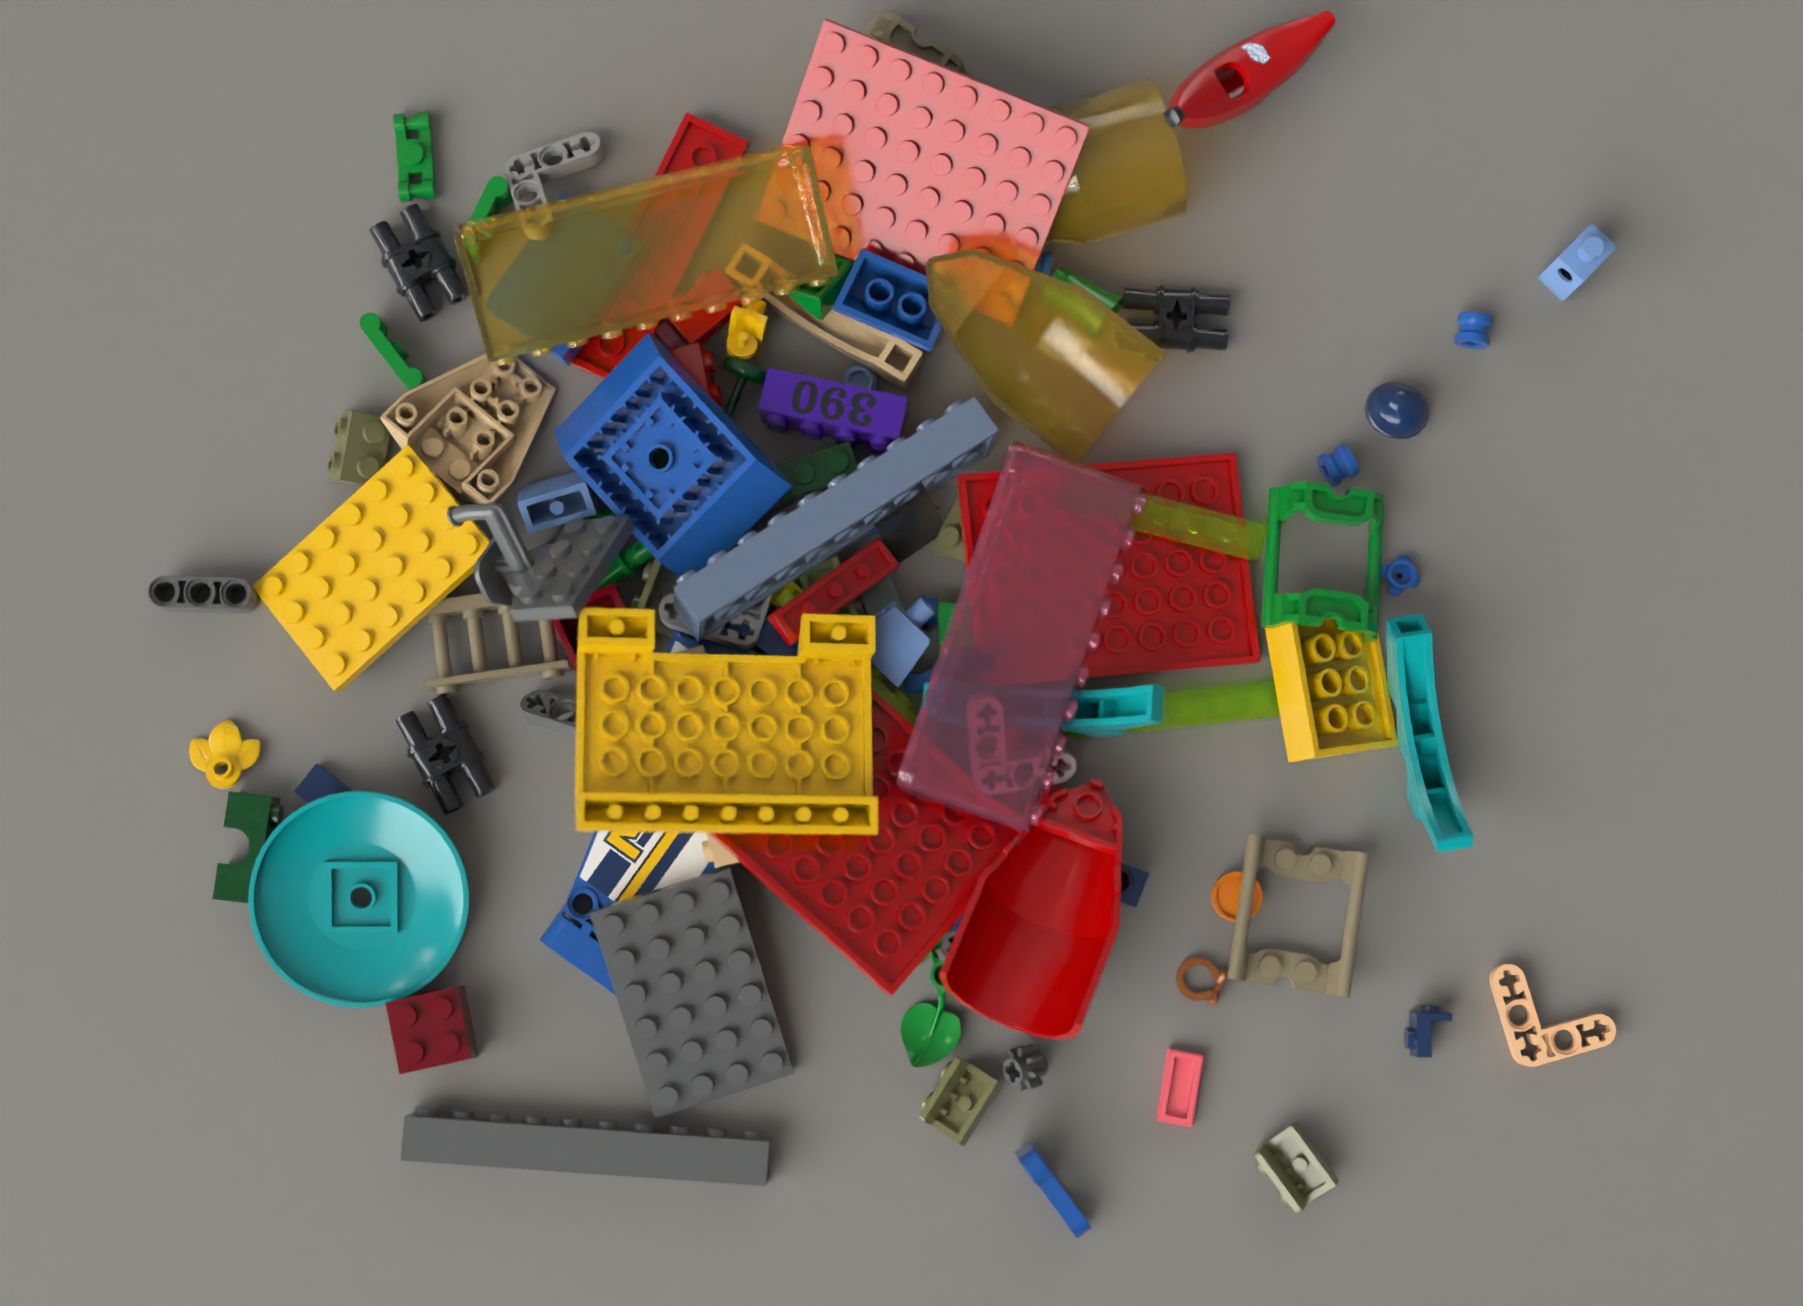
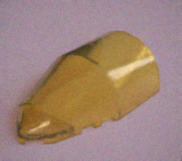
[1046,78,1187,245]
[926,249,1167,469]

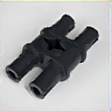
[369,204,469,322]
[1120,285,1230,353]
[395,694,496,815]

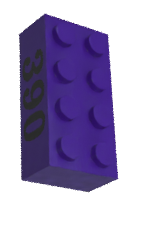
[758,368,908,455]

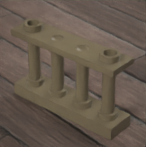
[421,593,573,695]

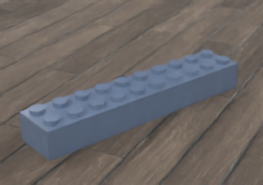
[674,396,999,642]

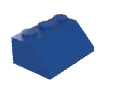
[833,248,958,352]

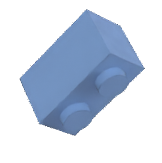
[517,471,597,534]

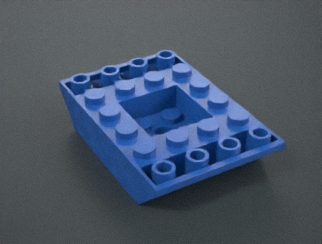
[554,332,793,577]

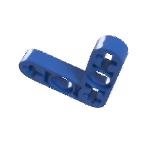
[1015,1142,1092,1239]

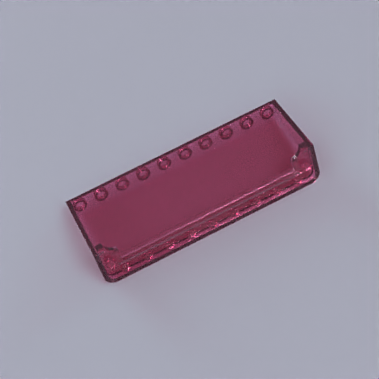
[897,440,1147,833]

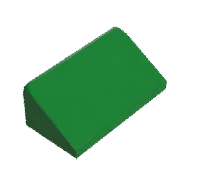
[789,253,854,320]

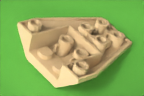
[380,346,556,504]

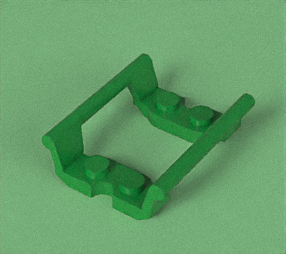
[1261,481,1384,642]

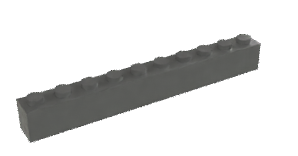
[400,1107,771,1186]

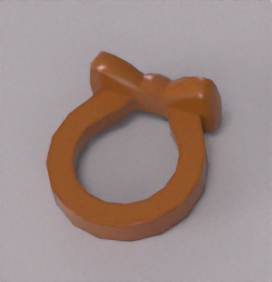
[1176,957,1228,1005]

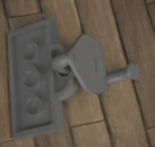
[447,502,635,622]

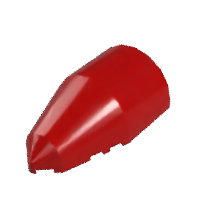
[940,779,1123,1039]

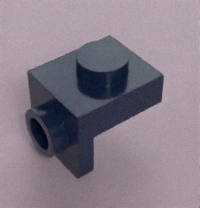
[1404,1005,1453,1057]

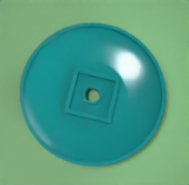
[248,790,470,1008]

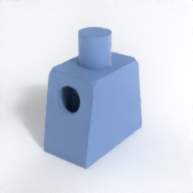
[1538,223,1617,302]
[871,597,936,687]

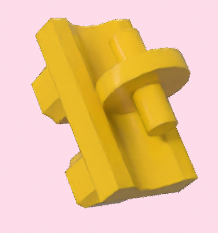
[726,297,768,360]

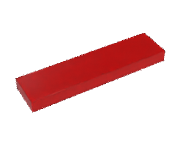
[768,537,900,647]

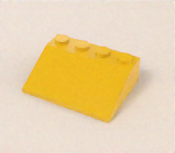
[1265,618,1399,763]

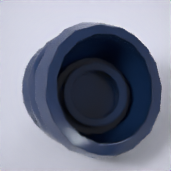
[1365,382,1429,439]

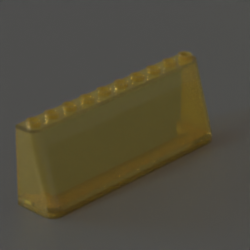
[452,143,839,366]

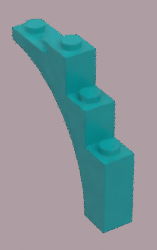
[1387,613,1473,852]
[921,679,1164,738]

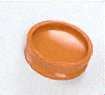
[1211,871,1263,922]

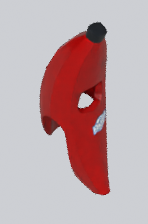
[1163,11,1335,129]

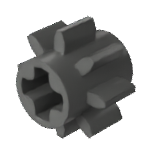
[1003,1044,1048,1091]

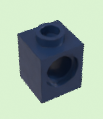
[1120,862,1149,907]

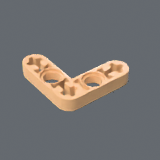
[1489,964,1616,1067]

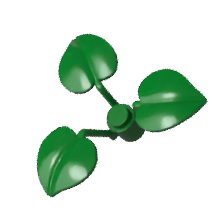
[901,930,962,1067]

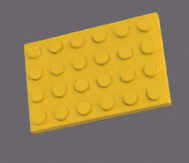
[253,445,490,693]

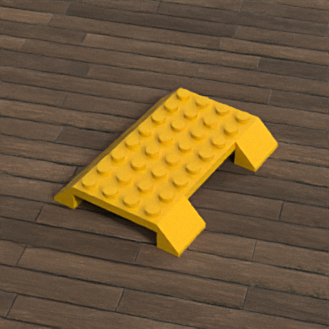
[575,608,878,835]

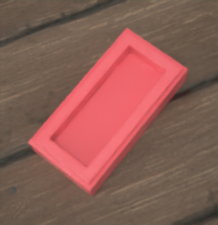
[1155,1048,1204,1127]

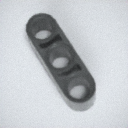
[148,576,260,613]

